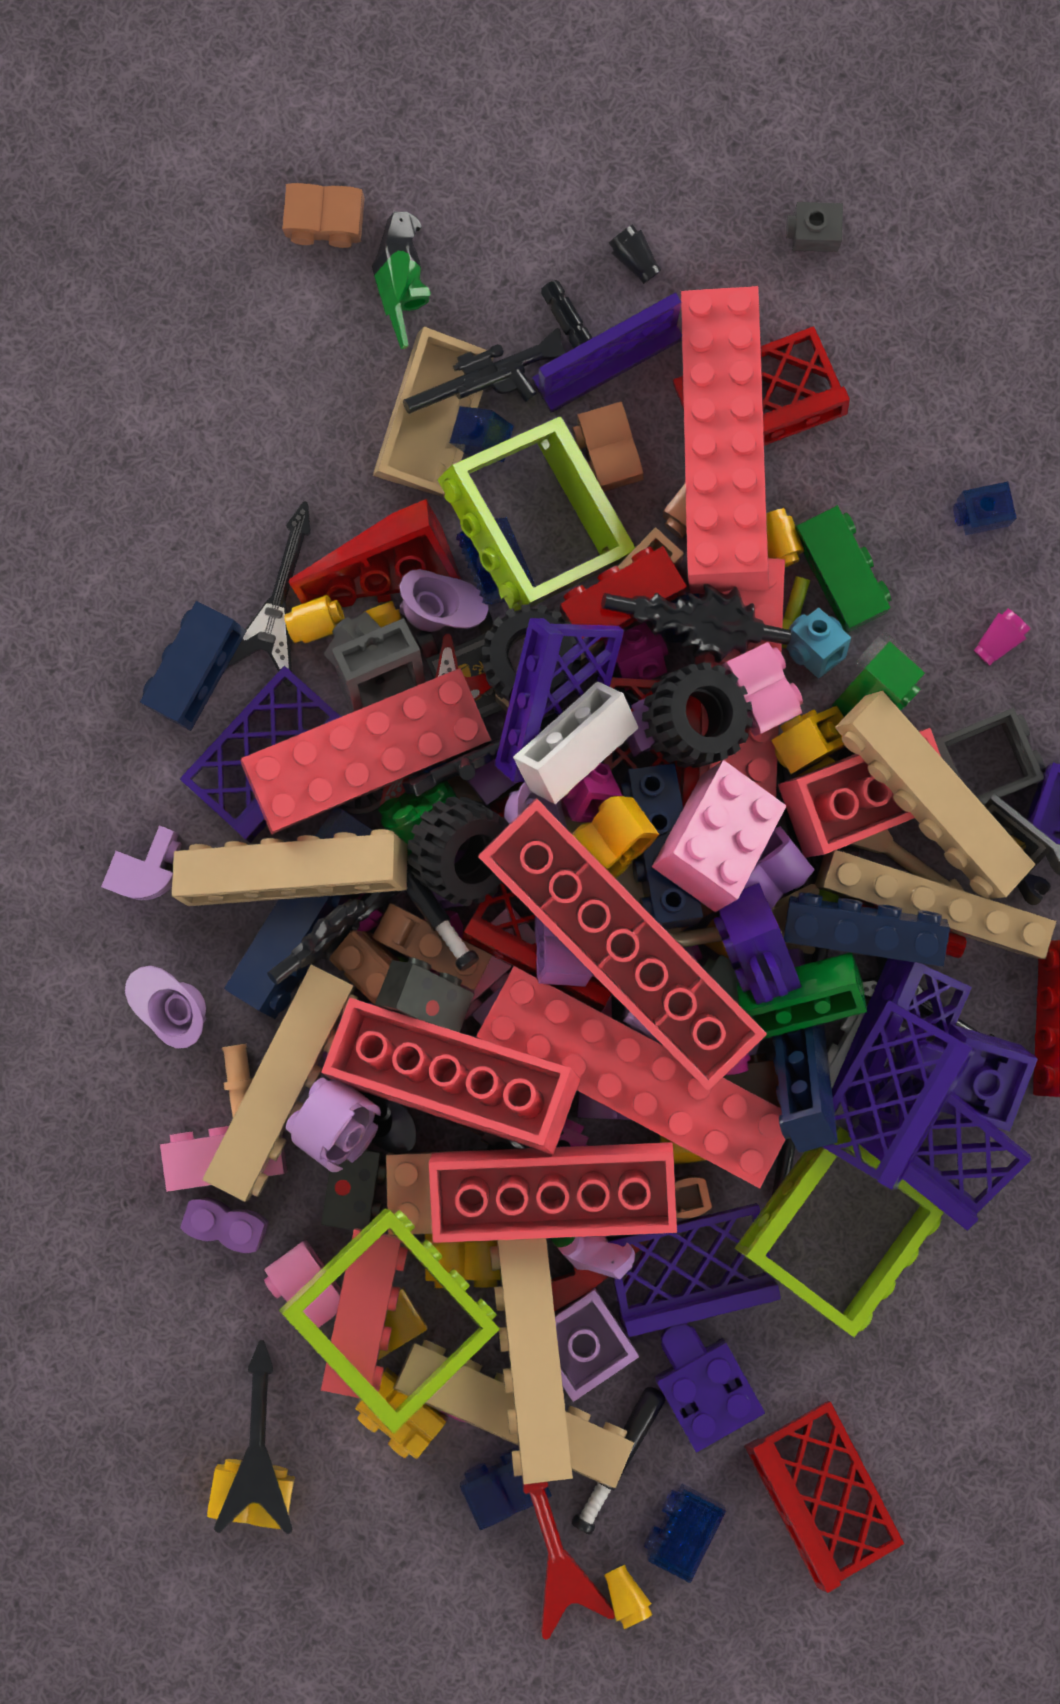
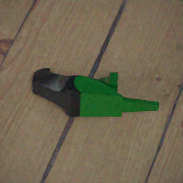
[372,211,431,349]

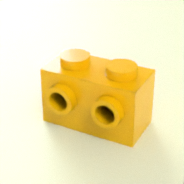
[771,706,845,774]

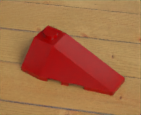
[289,499,461,607]

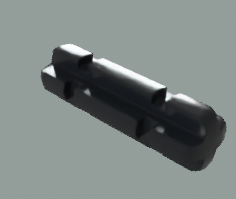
[541,280,592,349]

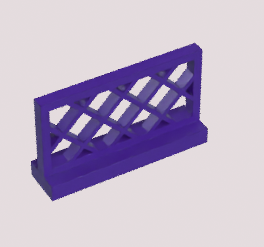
[532,292,682,413]
[495,618,624,782]
[180,665,342,843]
[832,958,972,1123]
[823,1000,976,1190]
[847,1058,1031,1231]
[607,1203,781,1337]

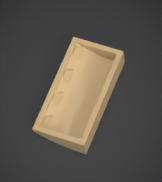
[373,327,494,497]

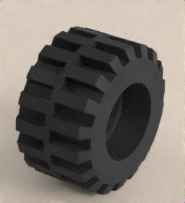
[482,604,581,702]
[642,662,753,768]
[407,797,509,906]

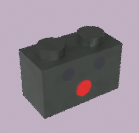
[375,957,474,1032]
[321,1149,387,1230]

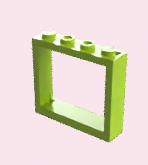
[437,416,635,611]
[735,1125,944,1338]
[278,1209,500,1434]

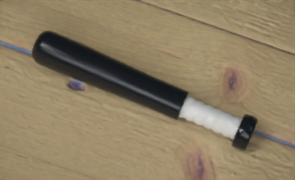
[404,855,479,971]
[571,1387,665,1535]

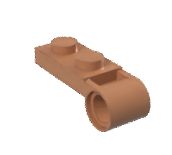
[372,903,492,990]

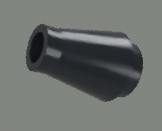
[609,224,661,284]

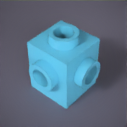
[786,607,851,679]

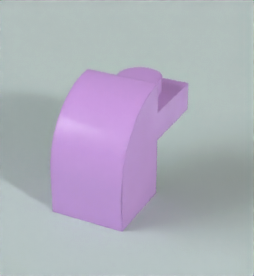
[101,826,181,900]

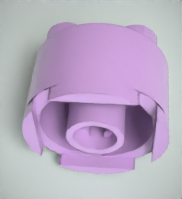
[286,1078,381,1172]

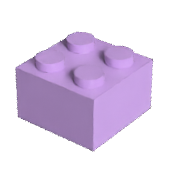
[554,1287,639,1402]

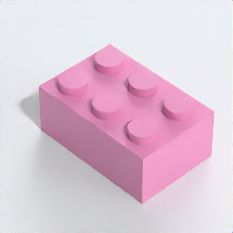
[652,760,786,912]

